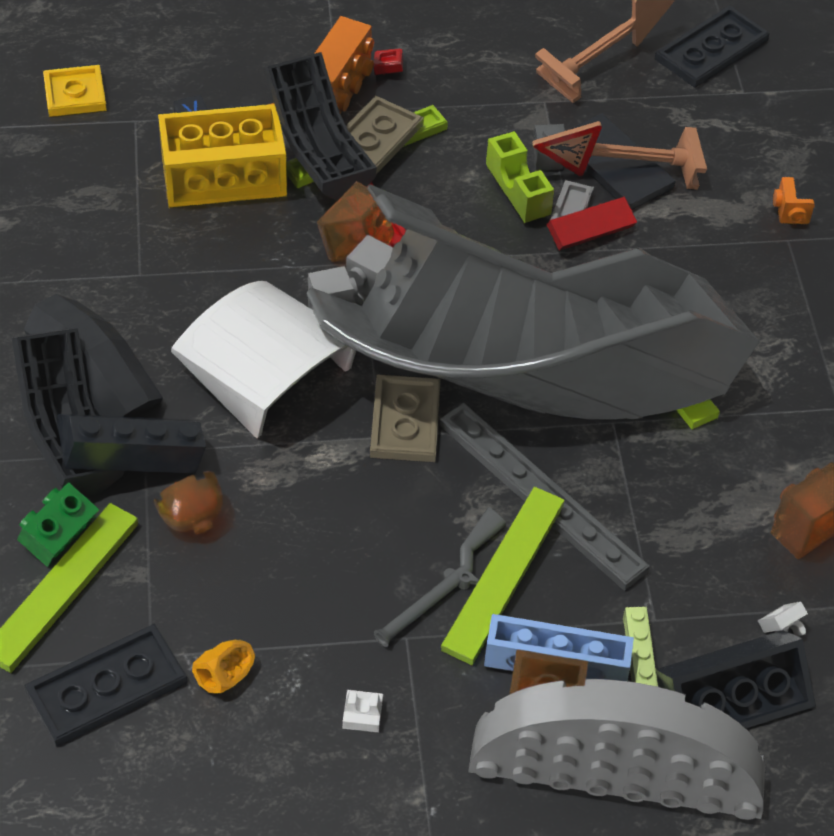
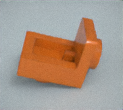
[773,177,815,224]

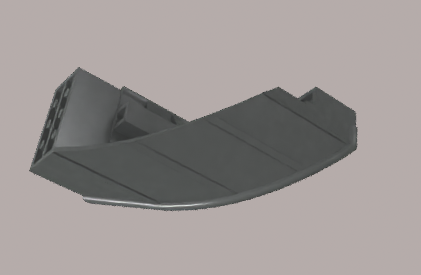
[306,185,760,419]

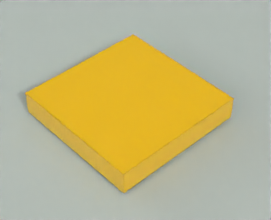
[43,65,107,117]

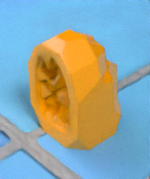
[192,639,255,693]

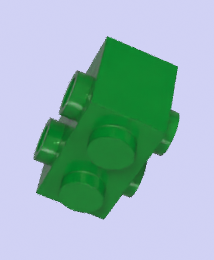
[17,482,99,567]

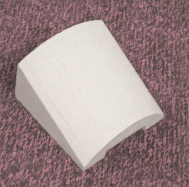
[171,281,356,438]

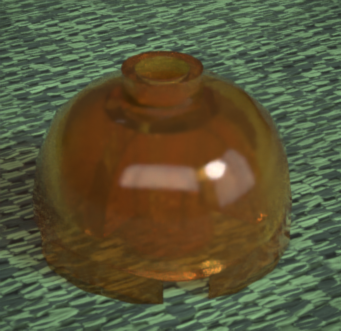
[153,471,223,534]

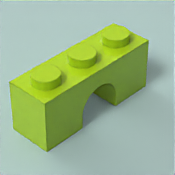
[486,131,554,223]

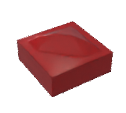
[373,48,404,75]

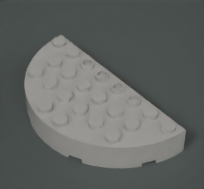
[468,679,766,820]

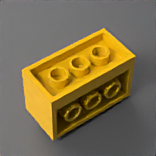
[158,104,287,207]

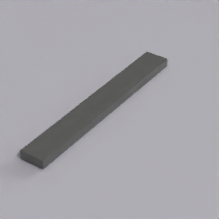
[439,403,650,591]

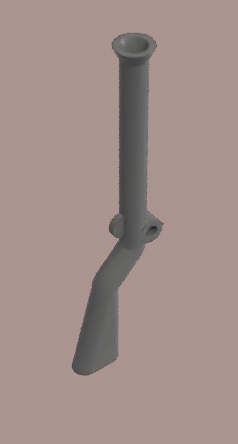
[374,507,506,647]

